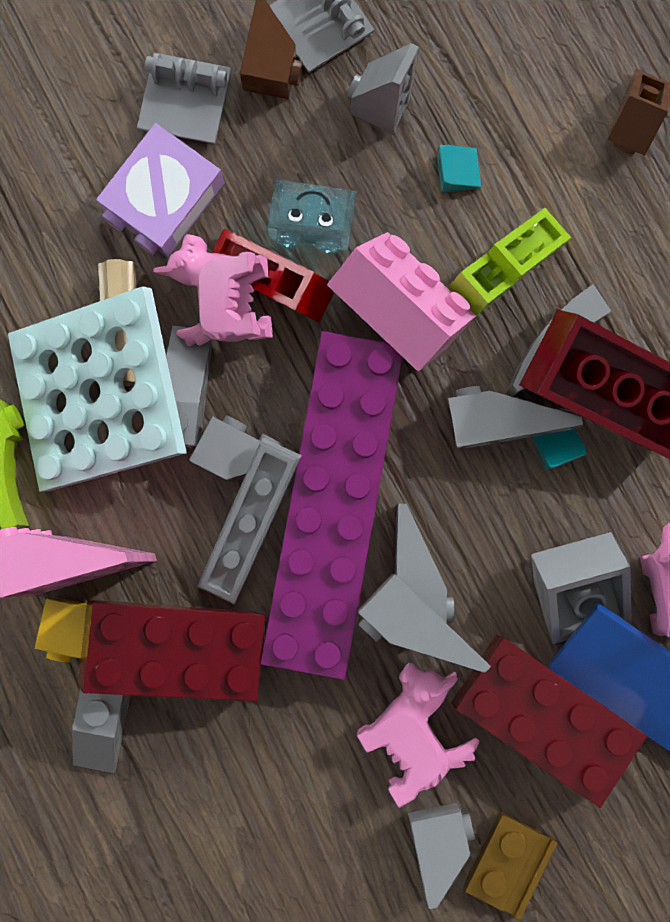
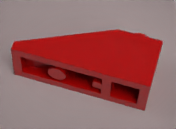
[212,229,335,322]

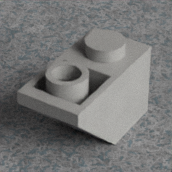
[189,415,284,482]

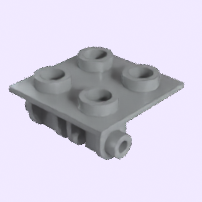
[269,0,375,73]
[137,53,231,144]

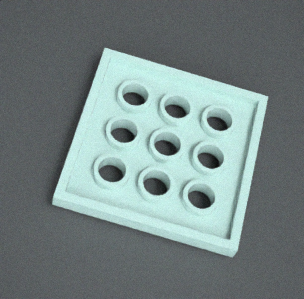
[8,286,186,492]

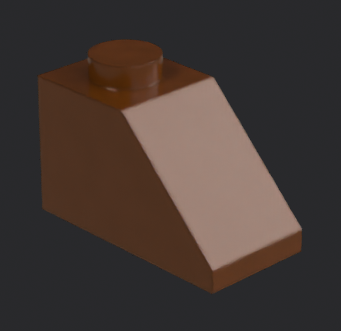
[240,0,303,99]
[608,69,670,156]

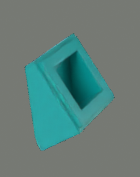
[437,145,481,193]
[531,430,588,471]

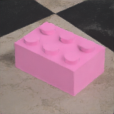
[327,232,476,372]

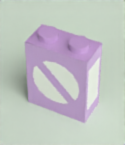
[96,123,225,258]

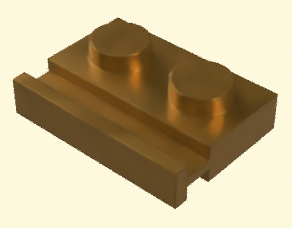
[463,811,558,920]

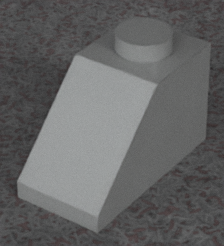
[72,689,131,773]
[408,803,475,909]

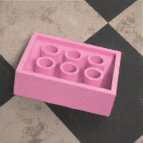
[0,527,157,599]

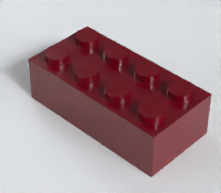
[519,309,670,460]
[78,600,265,701]
[451,634,647,808]

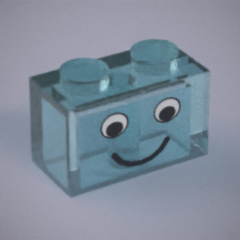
[268,179,357,253]

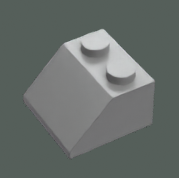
[531,532,632,644]

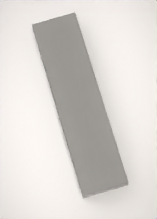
[197,438,302,604]

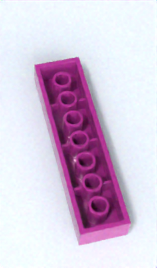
[261,331,402,680]

